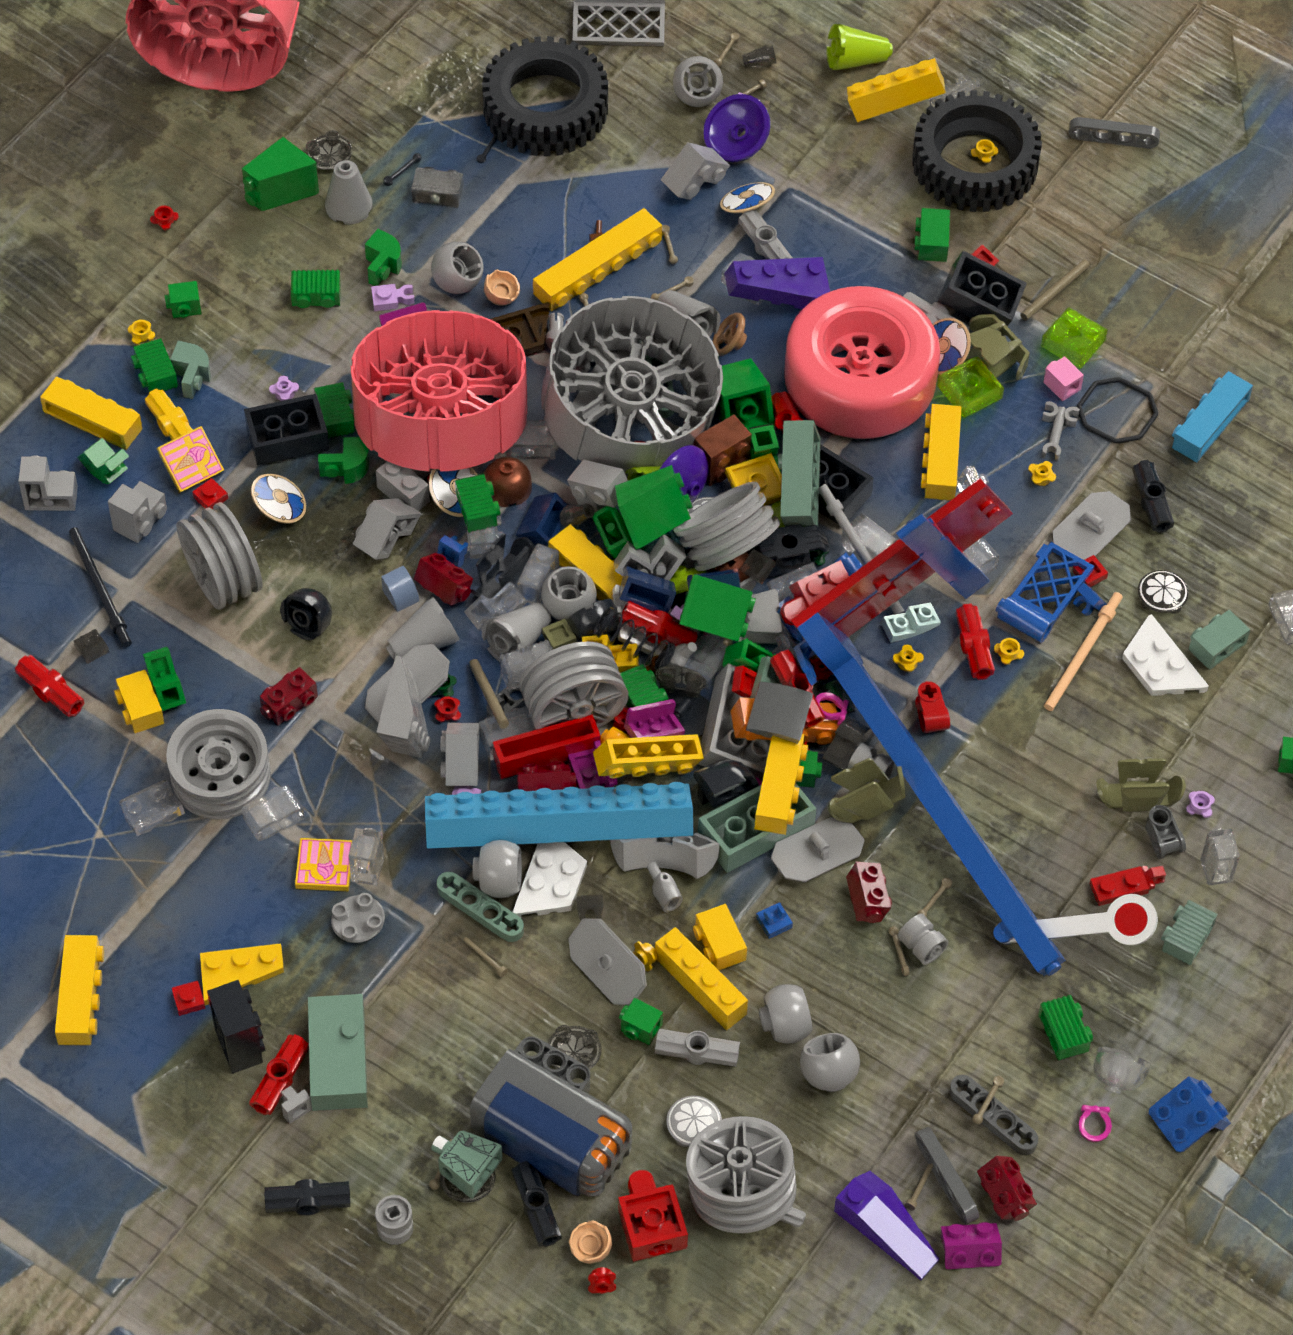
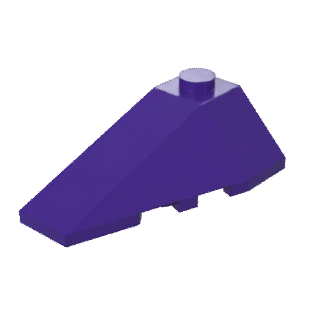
[834,1171,939,1281]

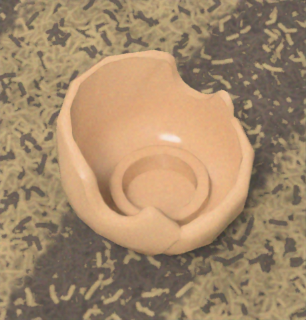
[484,269,520,306]
[569,1220,612,1264]

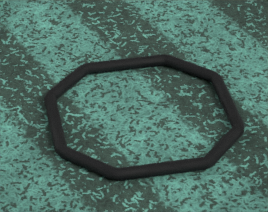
[1077,377,1159,443]

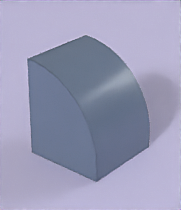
[381,565,419,612]

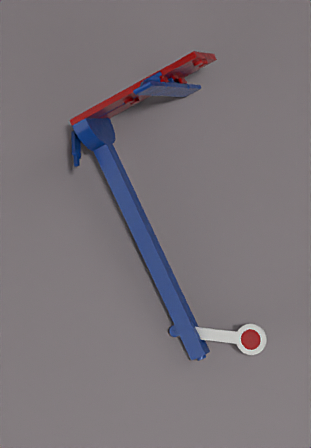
[792,478,1158,976]

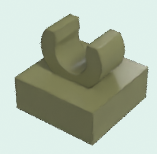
[542,619,576,650]

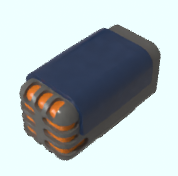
[470,1036,632,1197]

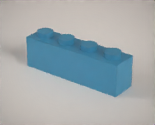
[1172,371,1253,462]

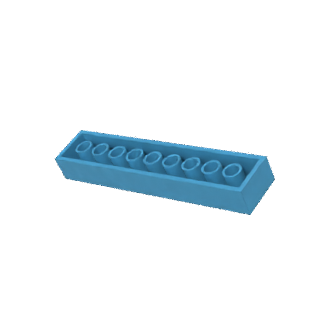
[425,782,693,849]

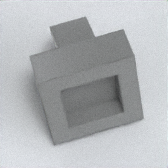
[281,1086,312,1124]

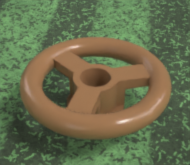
[712,313,747,356]

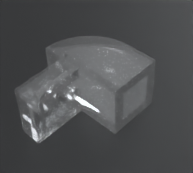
[464,582,528,632]

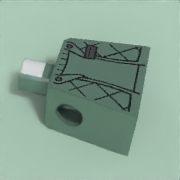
[431,1131,502,1199]

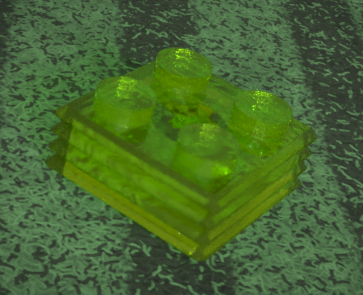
[1041,307,1108,369]
[937,356,1004,418]

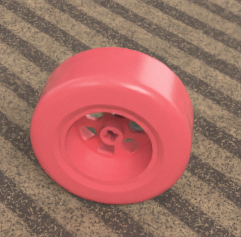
[784,286,940,439]

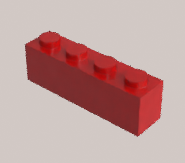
[493,714,601,779]

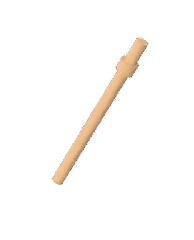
[1044,592,1123,711]

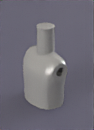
[659,642,697,676]
[647,862,683,912]

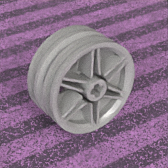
[673,482,780,571]
[176,502,263,610]
[519,642,628,730]
[166,709,271,819]
[686,1116,797,1233]

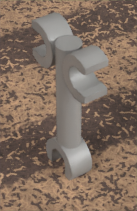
[1042,401,1080,461]

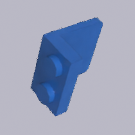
[1149,1076,1231,1152]

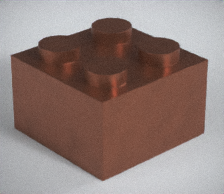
[693,415,752,486]

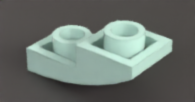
[880,602,941,643]

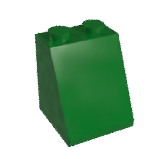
[242,137,319,211]
[716,358,775,431]
[615,465,693,550]
[678,574,756,642]

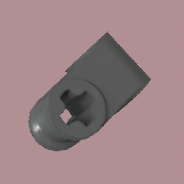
[1145,805,1186,859]

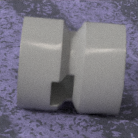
[847,742,895,783]
[898,914,949,965]
[375,1195,414,1245]

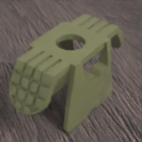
[966,314,1030,383]
[828,758,906,823]
[1096,758,1186,812]

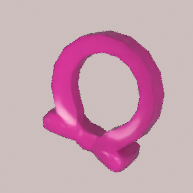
[816,692,849,726]
[1078,1105,1112,1142]

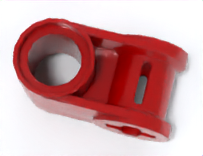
[915,681,950,733]

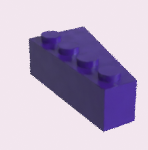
[724,257,830,309]

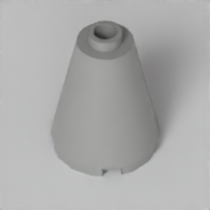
[325,160,372,225]
[658,290,721,337]
[386,597,459,660]
[482,602,551,665]

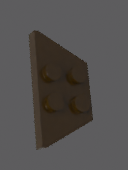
[490,302,550,355]

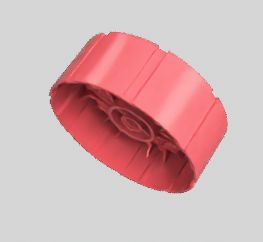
[126,0,300,92]
[351,310,527,472]

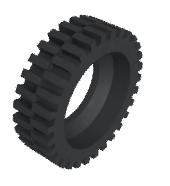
[482,36,608,156]
[912,90,1042,212]

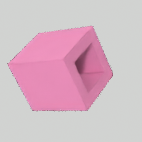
[1044,356,1084,401]

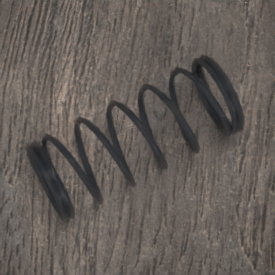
[594,607,676,672]

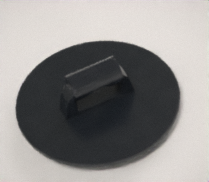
[666,689,710,737]

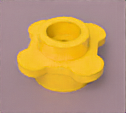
[971,139,999,163]
[128,320,155,344]
[1028,461,1056,486]
[994,638,1024,665]
[893,645,924,672]
[633,941,657,972]

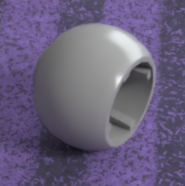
[673,56,723,107]
[431,241,483,294]
[541,566,597,622]
[473,840,522,898]
[759,984,813,1044]
[800,1033,860,1091]

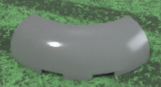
[610,833,719,879]

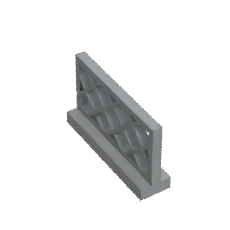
[573,0,665,46]

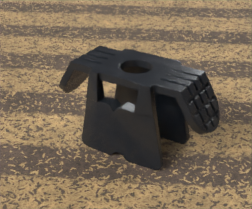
[747,524,830,578]
[471,533,535,606]

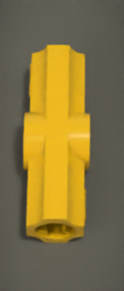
[145,389,193,440]

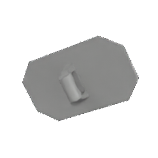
[1053,491,1131,560]
[365,644,450,723]
[771,817,864,882]
[568,918,647,1005]

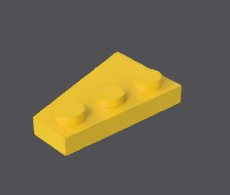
[200,943,284,1006]

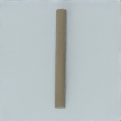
[1020,259,1090,321]
[469,659,509,729]

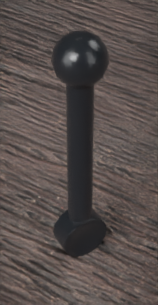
[477,131,498,163]
[383,153,422,186]

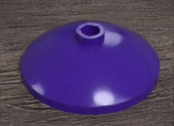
[704,94,770,162]
[660,445,708,504]

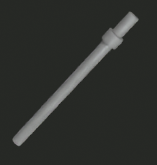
[818,484,904,614]

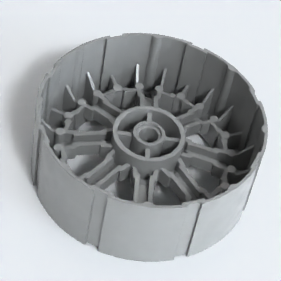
[541,296,723,478]

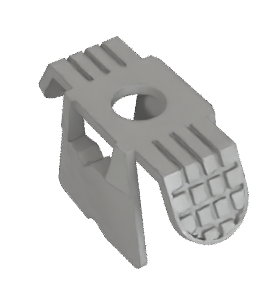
[739,578,784,645]

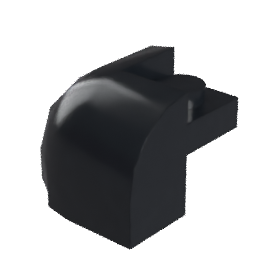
[693,759,759,808]

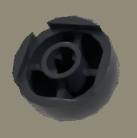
[280,588,332,640]
[567,599,619,642]

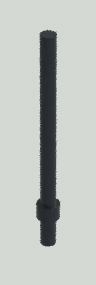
[69,527,132,648]

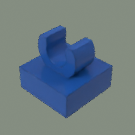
[438,535,468,567]
[1073,582,1107,616]
[756,902,793,939]

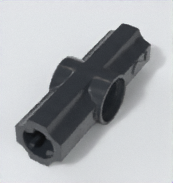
[1132,460,1174,533]
[511,1161,562,1247]
[264,1179,351,1215]

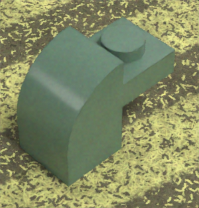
[170,341,211,399]

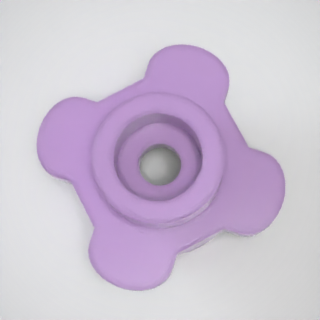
[269,376,299,401]
[1186,791,1215,818]

